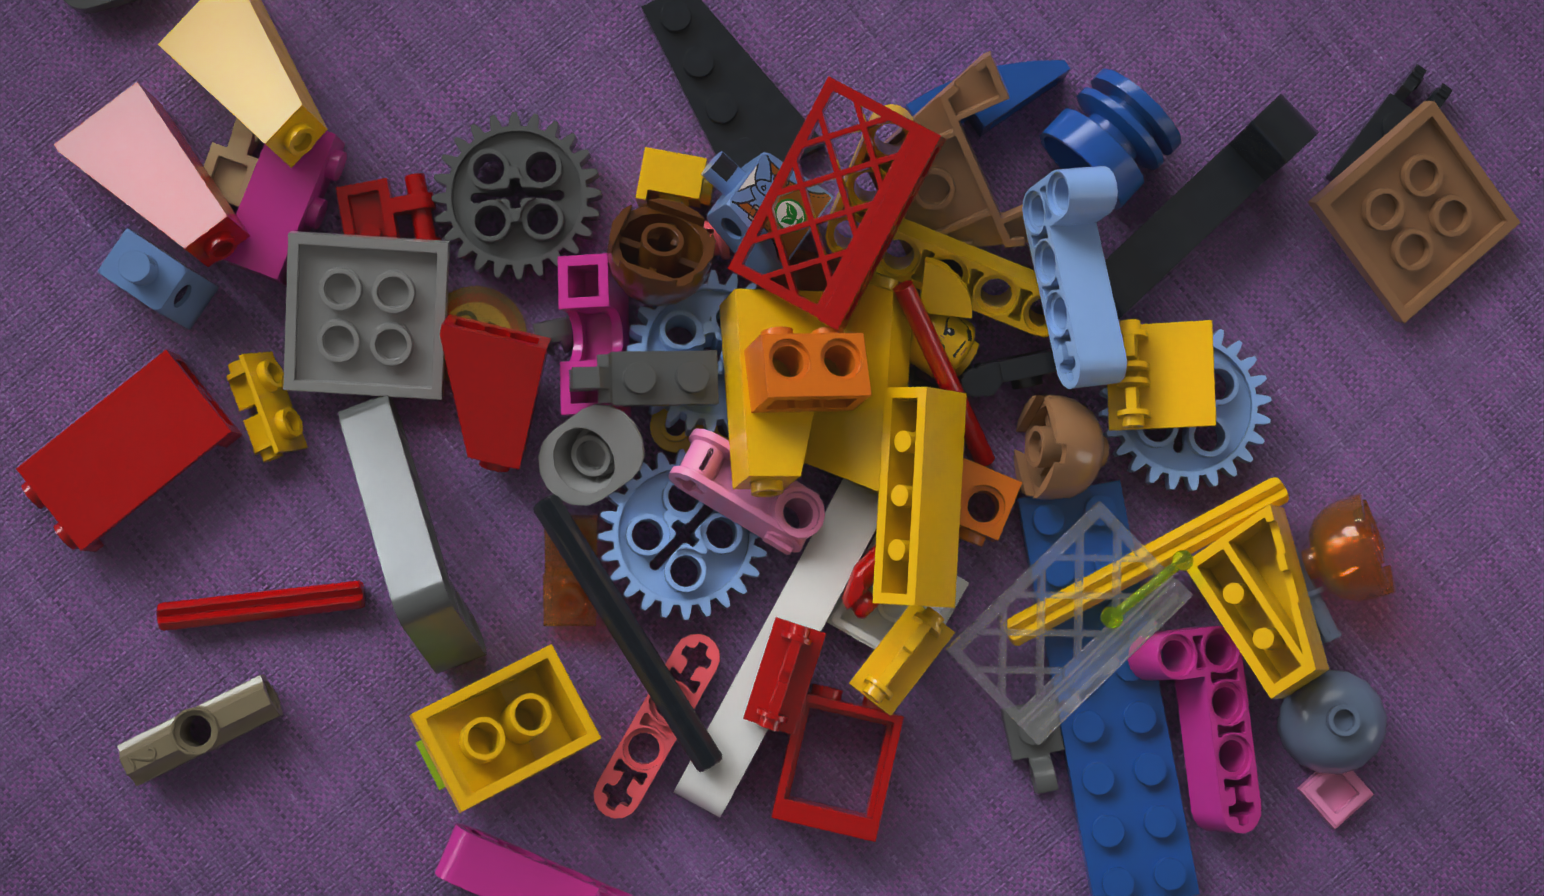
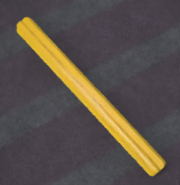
[1002,477,1289,646]

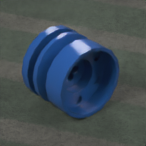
[1039,68,1182,210]

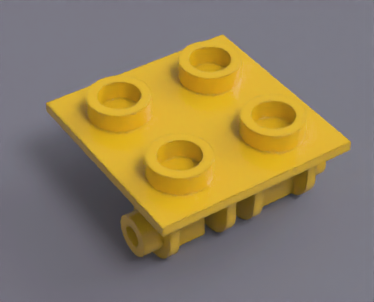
[1107,319,1217,431]

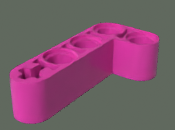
[1128,626,1261,834]
[435,823,633,896]

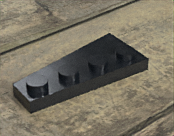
[641,0,826,168]

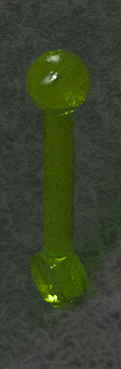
[1100,550,1193,629]

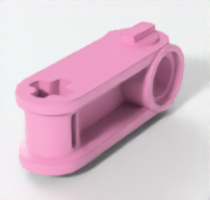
[668,428,825,555]

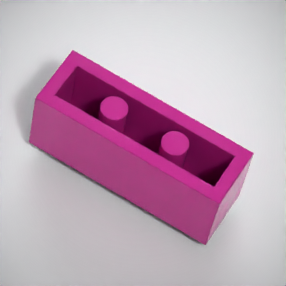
[223,131,347,286]

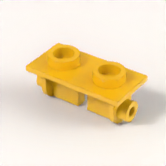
[226,351,308,463]
[849,605,955,716]

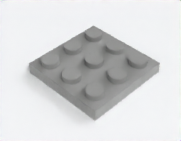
[283,231,450,400]

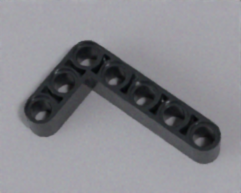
[1105,94,1319,320]

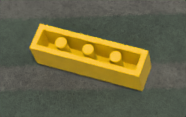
[872,387,967,608]

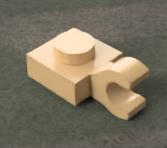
[204,118,260,207]

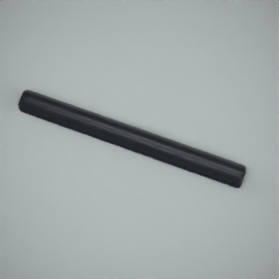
[533,494,722,772]

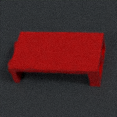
[16,350,243,552]

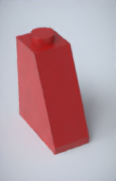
[440,314,551,472]

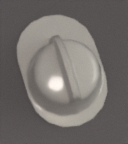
[538,404,645,506]

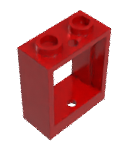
[771,683,904,842]

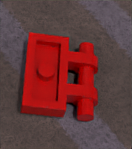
[335,173,442,241]

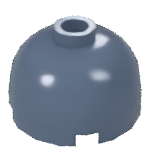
[1277,669,1387,774]

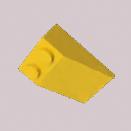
[409,644,601,813]

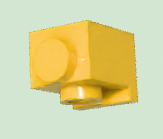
[635,147,714,208]

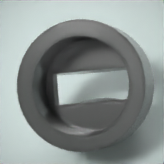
[532,316,573,356]

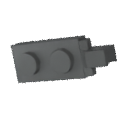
[569,350,719,407]

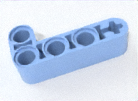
[1022,166,1127,389]

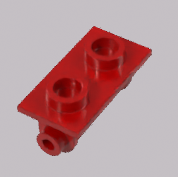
[743,617,826,735]

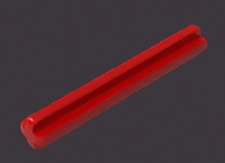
[156,581,366,631]

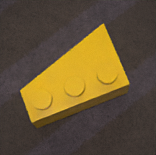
[1183,504,1329,699]

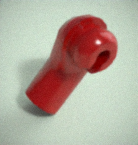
[842,545,879,619]

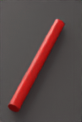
[893,280,995,467]

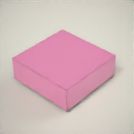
[1297,771,1374,829]

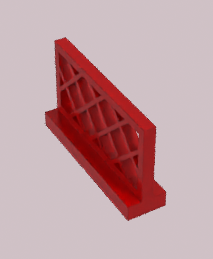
[727,76,946,330]

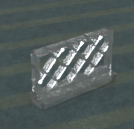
[946,501,1193,745]

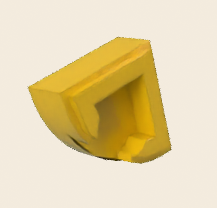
[920,257,972,318]

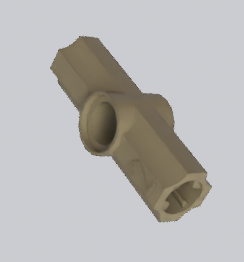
[117,674,283,786]

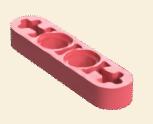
[594,633,720,819]

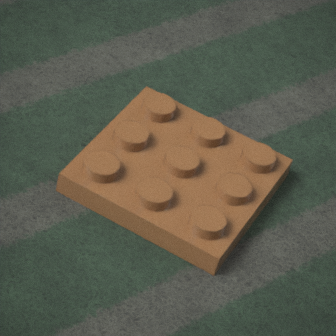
[1308,101,1521,323]

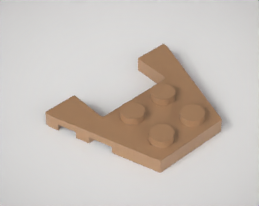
[868,51,1028,255]

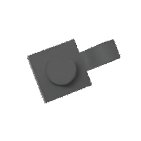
[1000,698,1065,794]

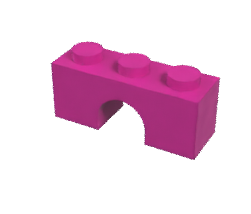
[557,253,631,417]

